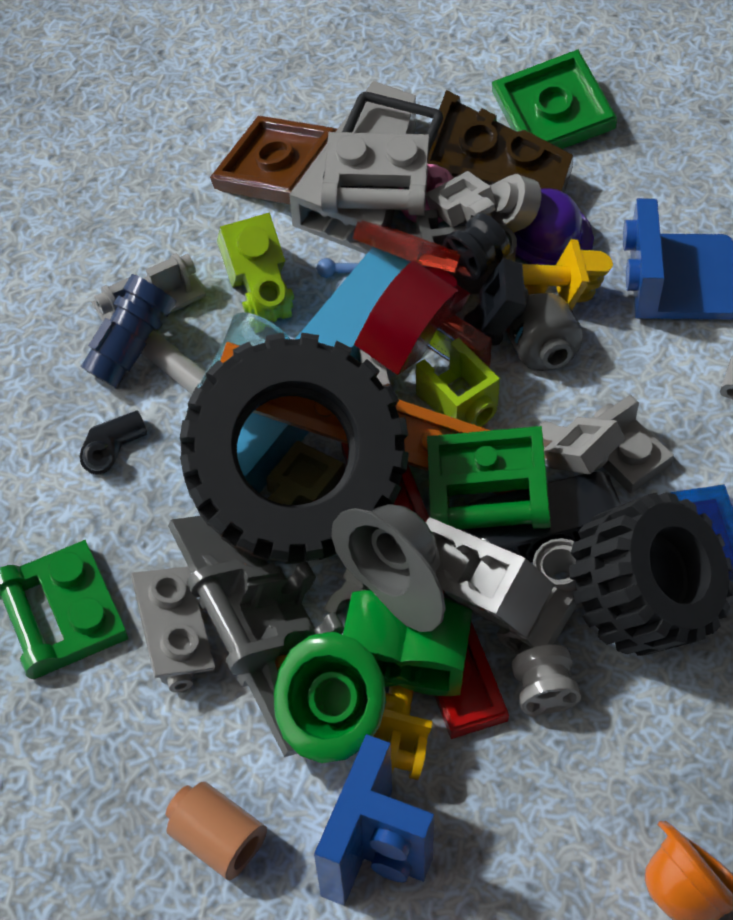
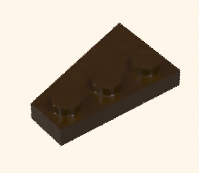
[428,90,573,193]

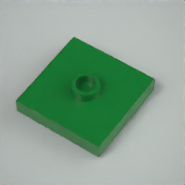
[492,49,617,149]

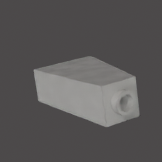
[289,81,416,254]

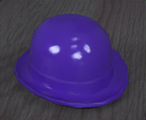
[514,188,594,265]

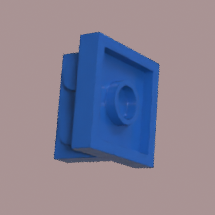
[314,734,434,906]

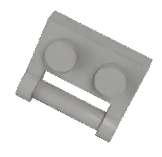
[321,132,429,216]

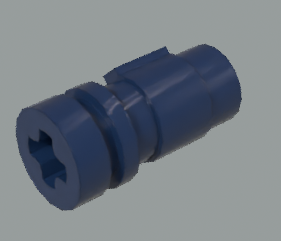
[80,274,177,389]

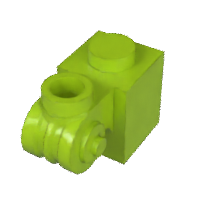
[217,212,294,327]

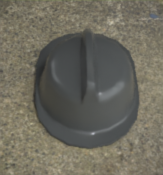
[331,504,445,632]

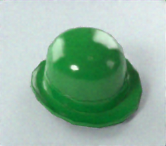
[274,632,386,763]

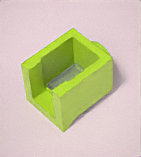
[416,338,500,427]

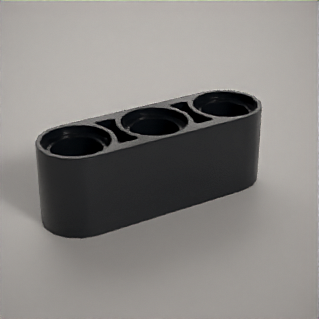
[461,472,621,563]

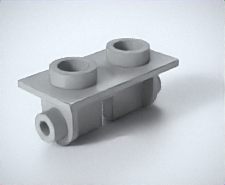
[91,253,206,321]
[131,566,215,692]

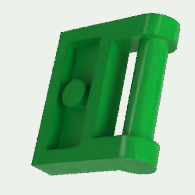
[427,426,551,530]
[0,540,129,679]

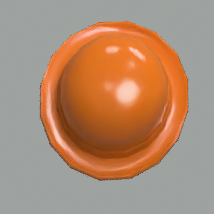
[645,821,733,920]

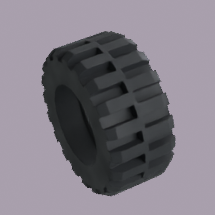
[180,333,409,564]

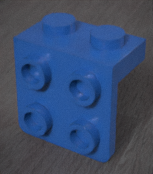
[623,198,733,320]

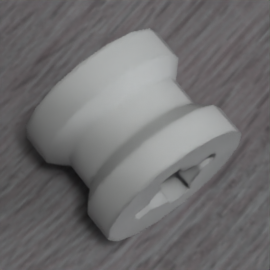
[511,644,581,716]

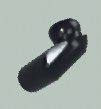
[79,410,147,475]

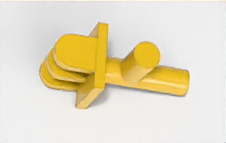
[522,239,613,310]
[373,686,432,780]

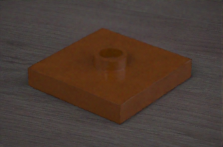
[210,115,337,205]

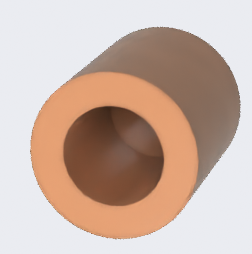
[165,781,267,880]

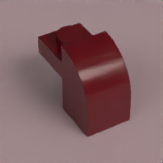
[354,260,470,375]

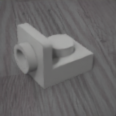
[592,395,674,494]

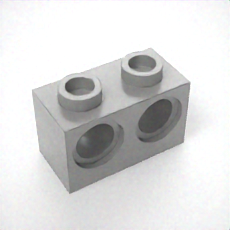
[426,517,555,638]

